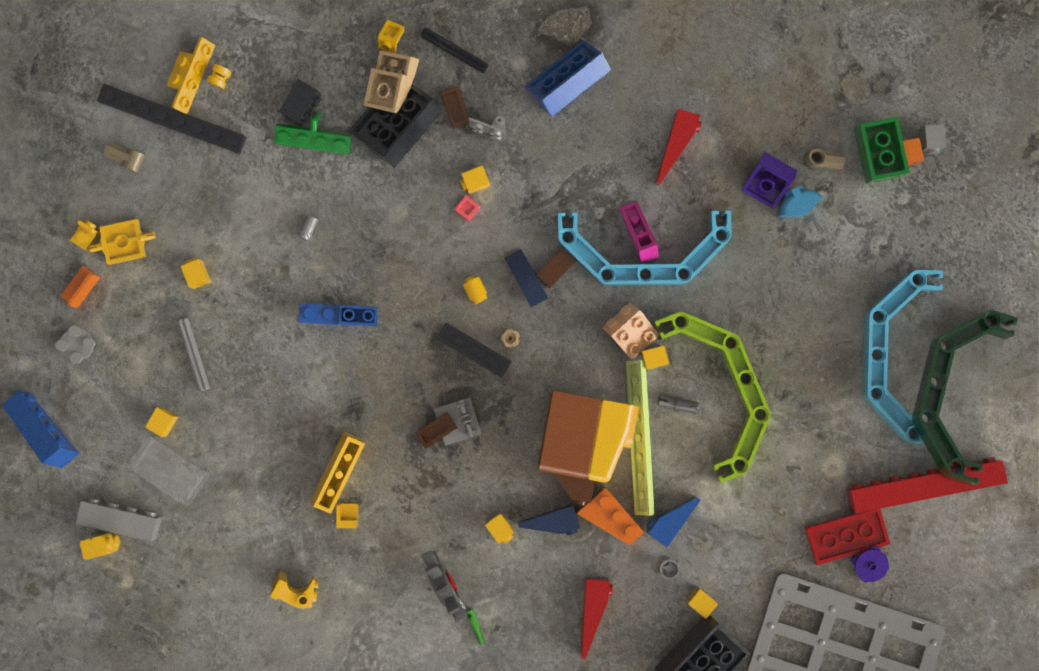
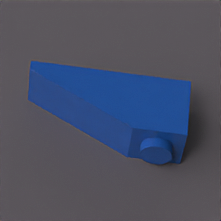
[646,496,700,547]

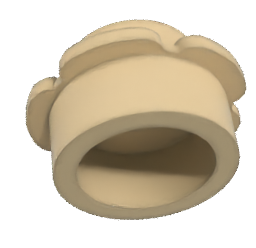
[501,329,520,348]

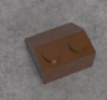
[554,473,595,505]

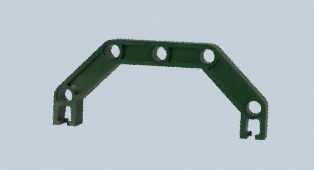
[912,310,1018,485]

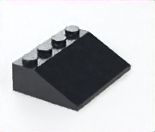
[349,84,443,168]
[654,615,751,671]

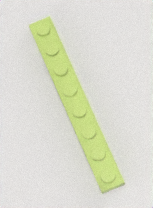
[626,360,654,516]

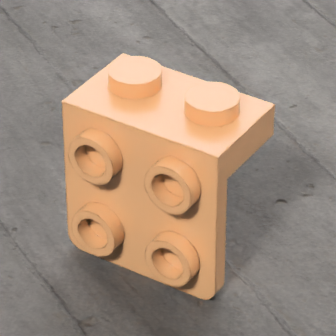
[602,303,659,359]

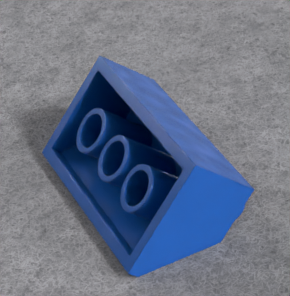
[525,40,611,117]

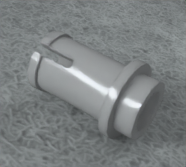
[298,215,319,241]

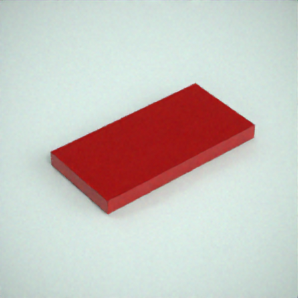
[804,509,890,565]

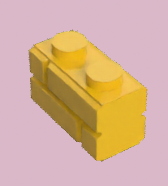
[80,532,120,560]

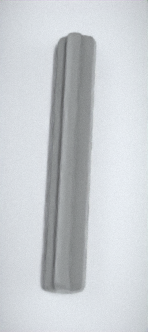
[178,318,210,392]

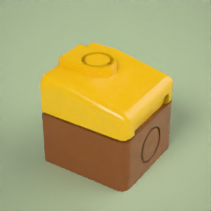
[538,391,639,482]

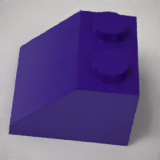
[741,152,797,209]

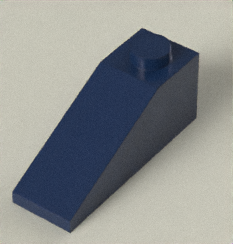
[518,504,580,536]

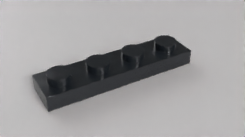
[436,322,512,378]

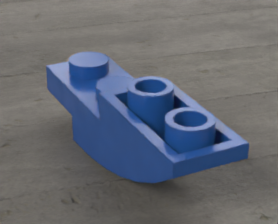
[298,303,378,326]

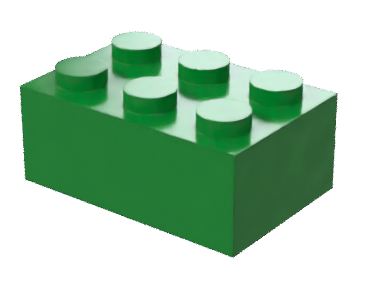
[854,117,910,184]

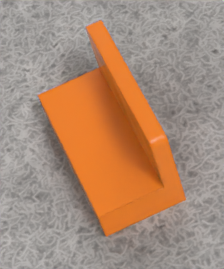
[60,266,100,308]

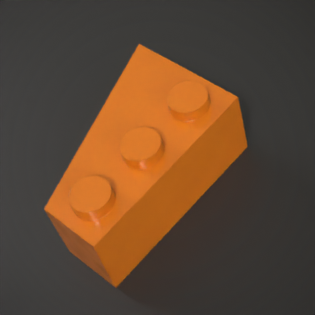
[575,486,644,545]

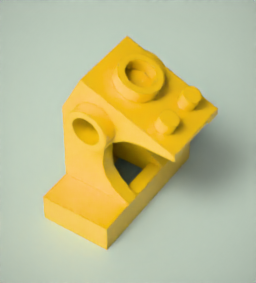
[270,571,318,608]

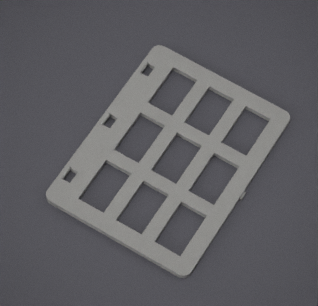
[747,573,945,671]

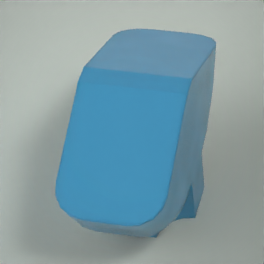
[778,186,823,218]

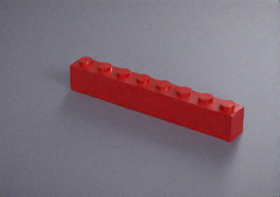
[846,457,1008,513]

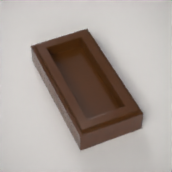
[440,86,469,129]
[536,248,576,288]
[415,412,458,449]

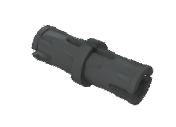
[658,394,698,414]

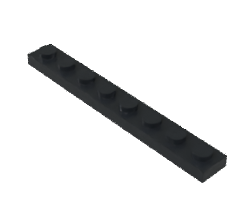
[97,84,247,155]

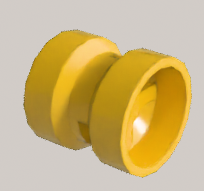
[206,64,232,90]

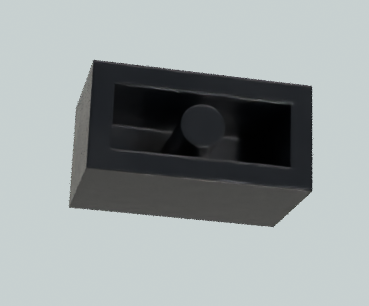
[279,79,321,127]

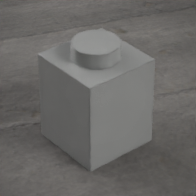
[919,124,946,154]

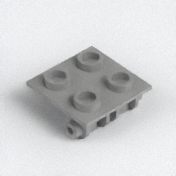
[469,115,506,141]
[434,398,482,446]

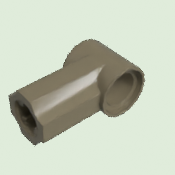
[103,141,145,173]
[804,148,846,171]

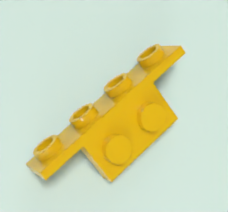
[166,37,215,114]

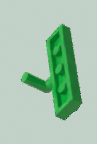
[274,111,352,155]

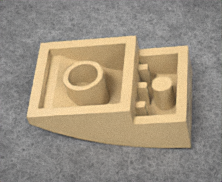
[363,50,419,113]

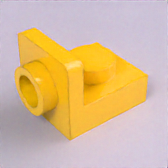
[377,20,405,53]
[70,220,100,251]

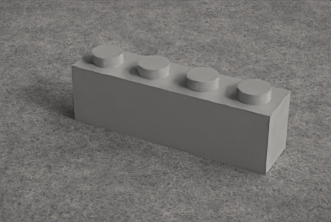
[76,497,162,541]

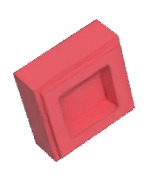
[454,195,481,222]

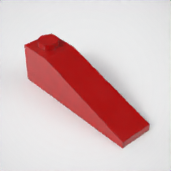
[655,109,702,186]
[581,577,613,659]

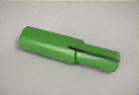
[466,609,485,644]

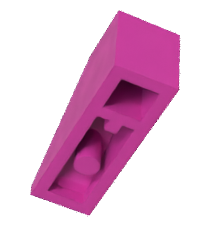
[619,201,659,264]

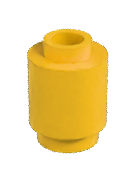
[462,275,488,305]

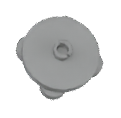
[55,325,95,364]

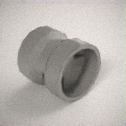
[658,557,679,579]

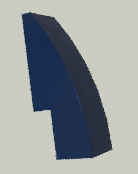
[505,249,548,308]

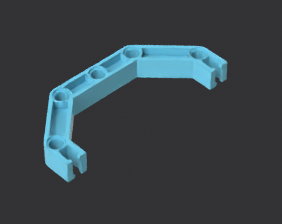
[557,211,731,286]
[862,270,943,444]

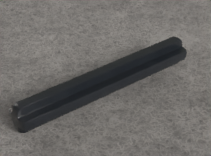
[421,28,488,73]

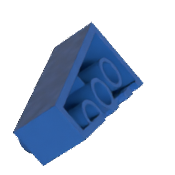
[2,390,80,468]

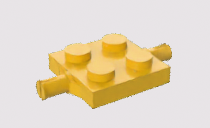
[89,219,156,265]

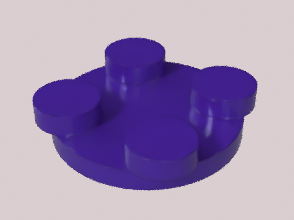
[851,545,889,583]

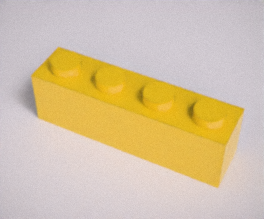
[310,432,365,514]

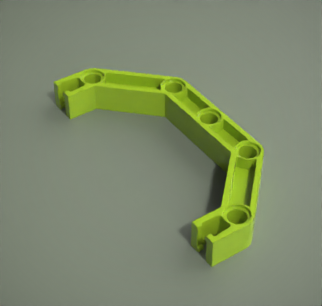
[653,312,771,483]

